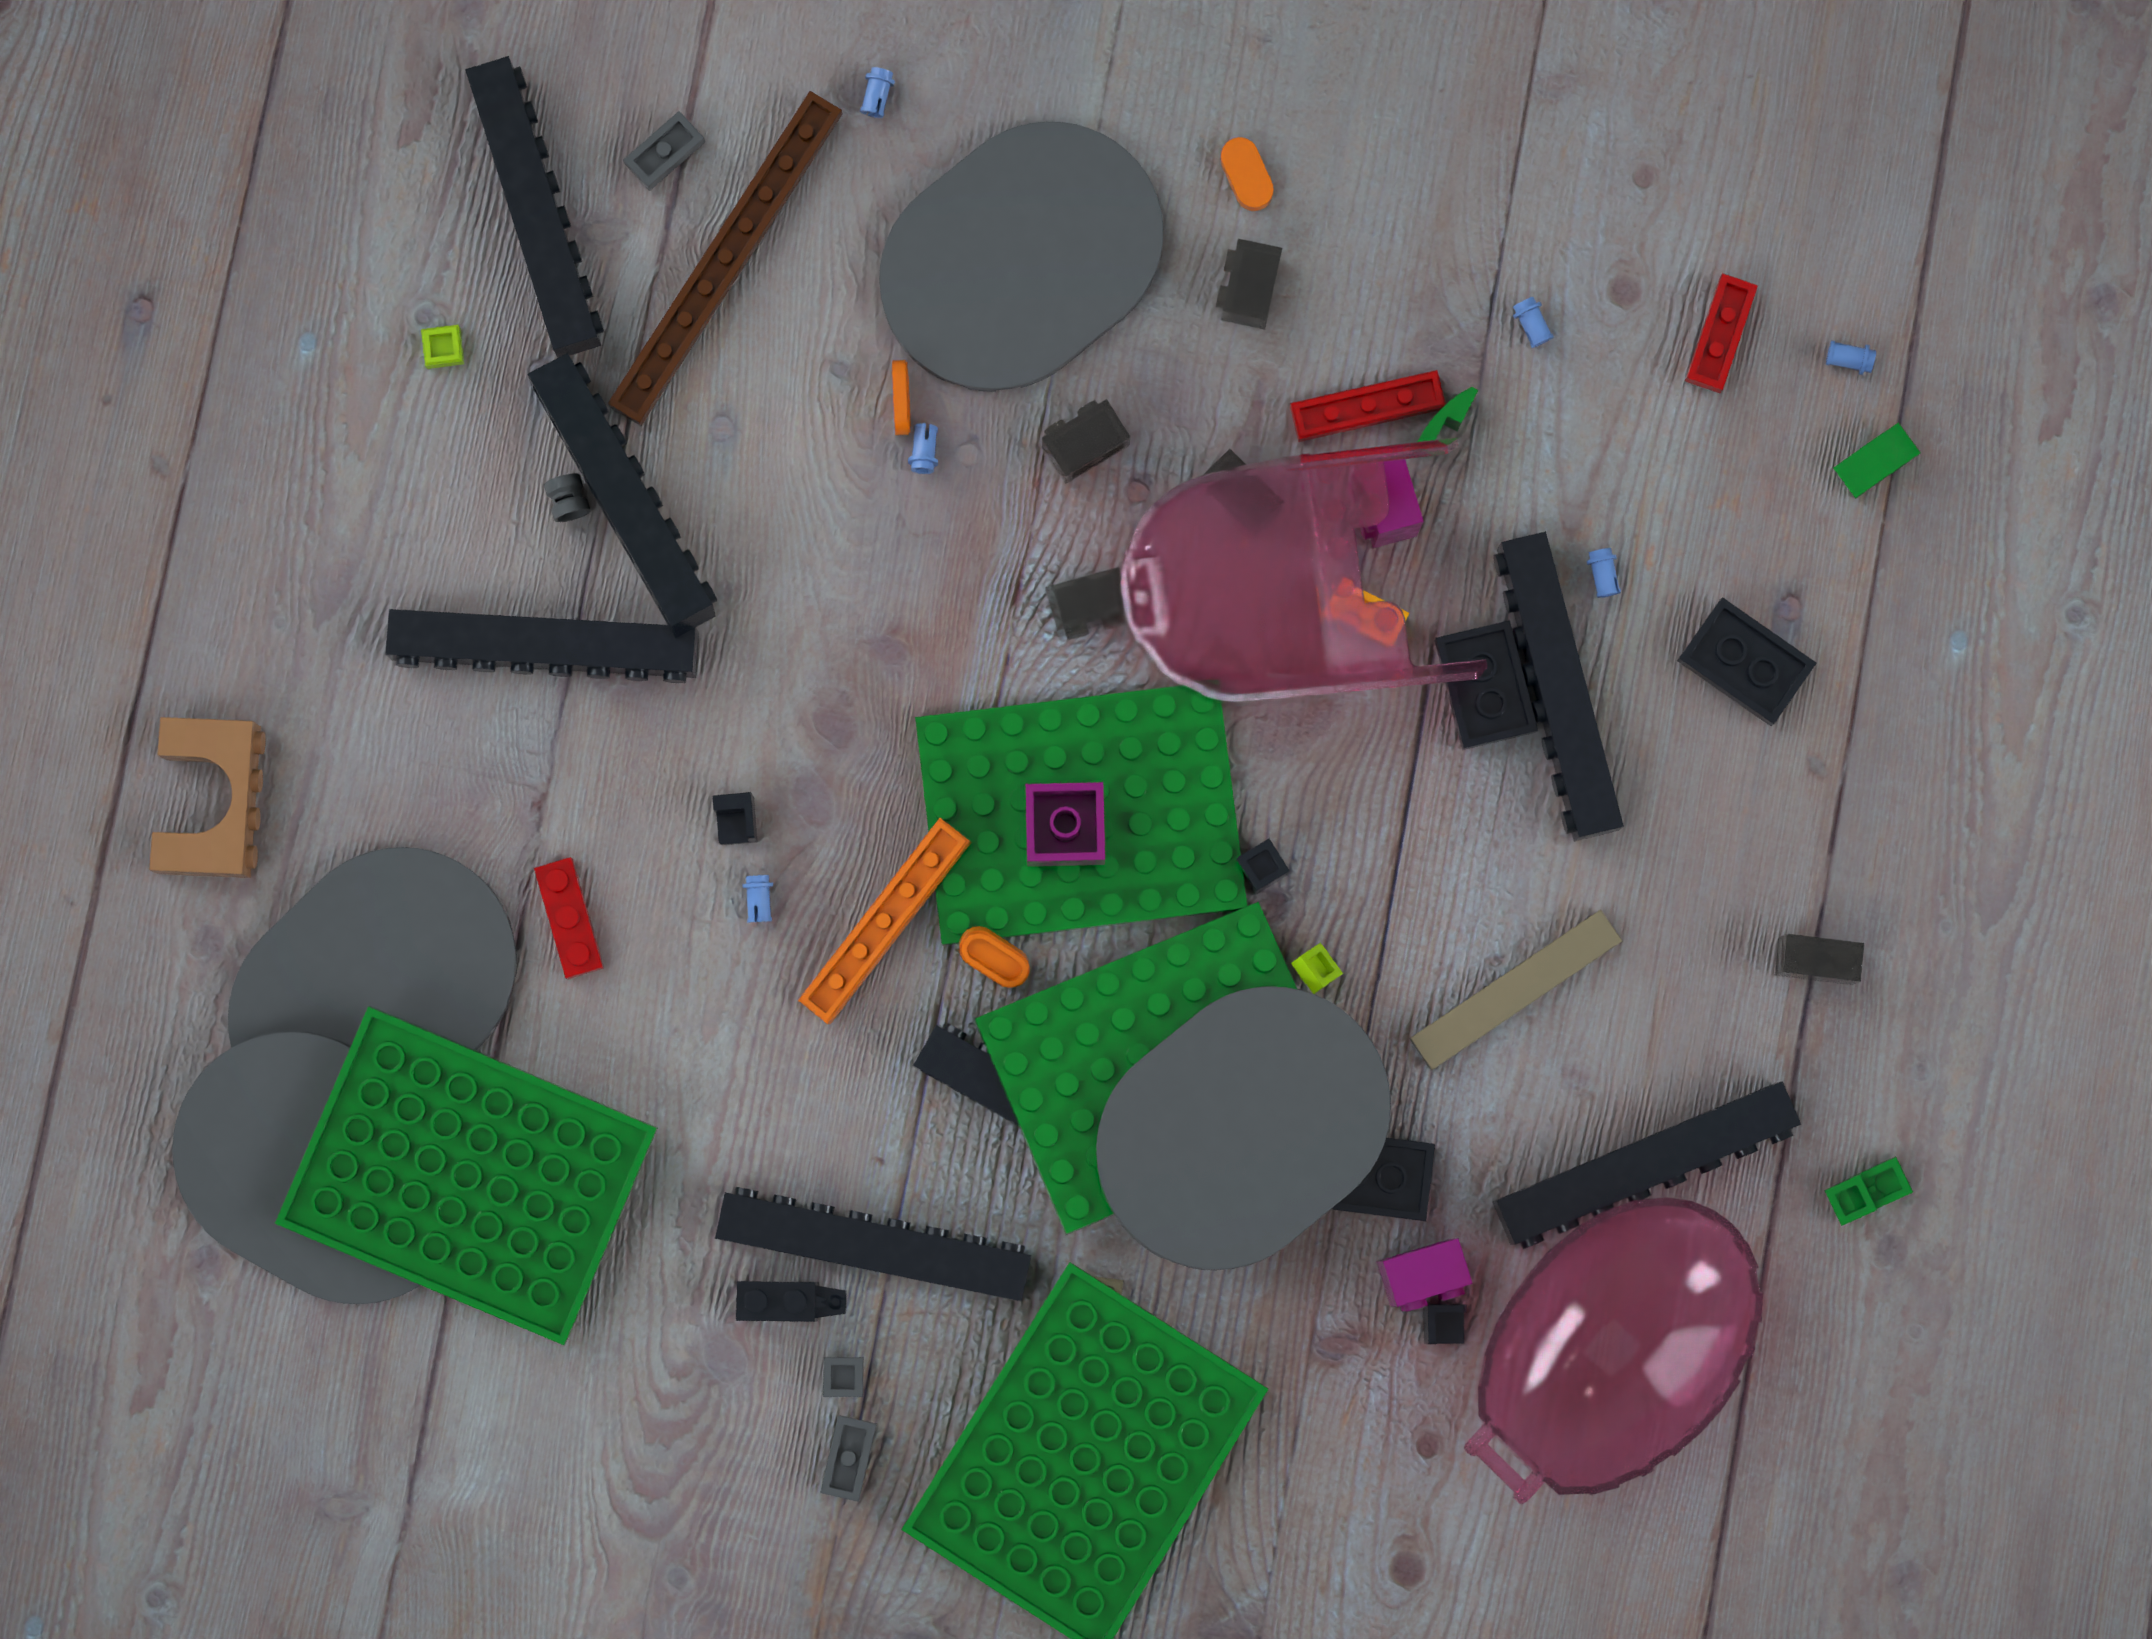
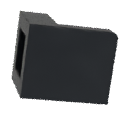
[712,792,758,845]
[1236,838,1290,895]
[1423,1304,1467,1344]

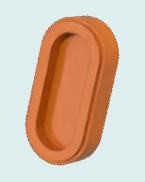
[1220,137,1274,211]
[892,360,911,436]
[959,926,1030,988]

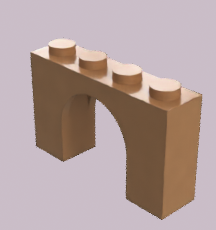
[149,717,266,878]

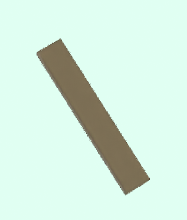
[1409,909,1622,1070]

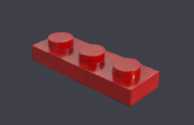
[1685,273,1758,393]
[534,857,604,980]

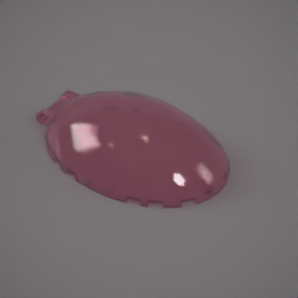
[1464,1197,1763,1504]

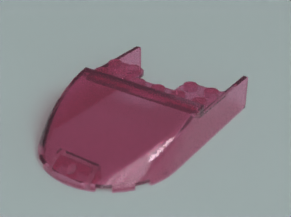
[1121,438,1487,702]

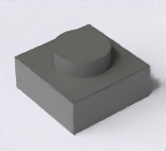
[823,1357,864,1397]

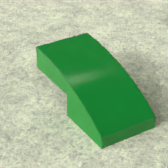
[1413,387,1478,457]
[1834,422,1921,499]
[1824,1156,1913,1226]

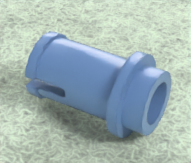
[860,67,895,118]
[1513,297,1554,348]
[1826,340,1876,375]
[908,423,938,474]
[1587,548,1621,598]
[742,875,773,923]

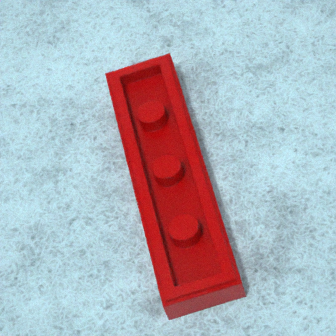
[1290,370,1446,442]

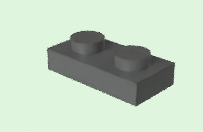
[623,111,705,191]
[820,1415,877,1502]

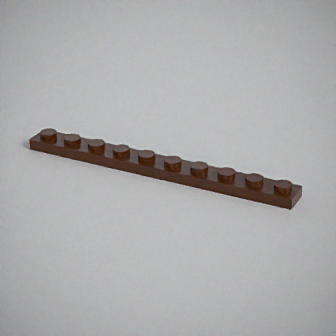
[608,91,843,426]

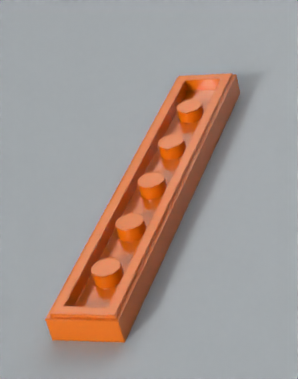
[798,818,972,1025]

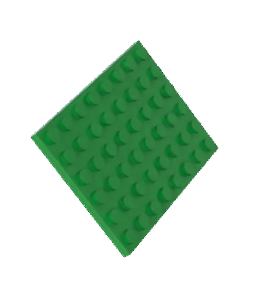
[915,681,1247,946]
[974,902,1297,1235]
[274,1006,658,1345]
[901,1262,1268,1639]

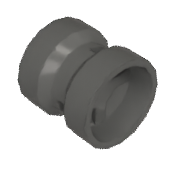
[544,473,591,522]

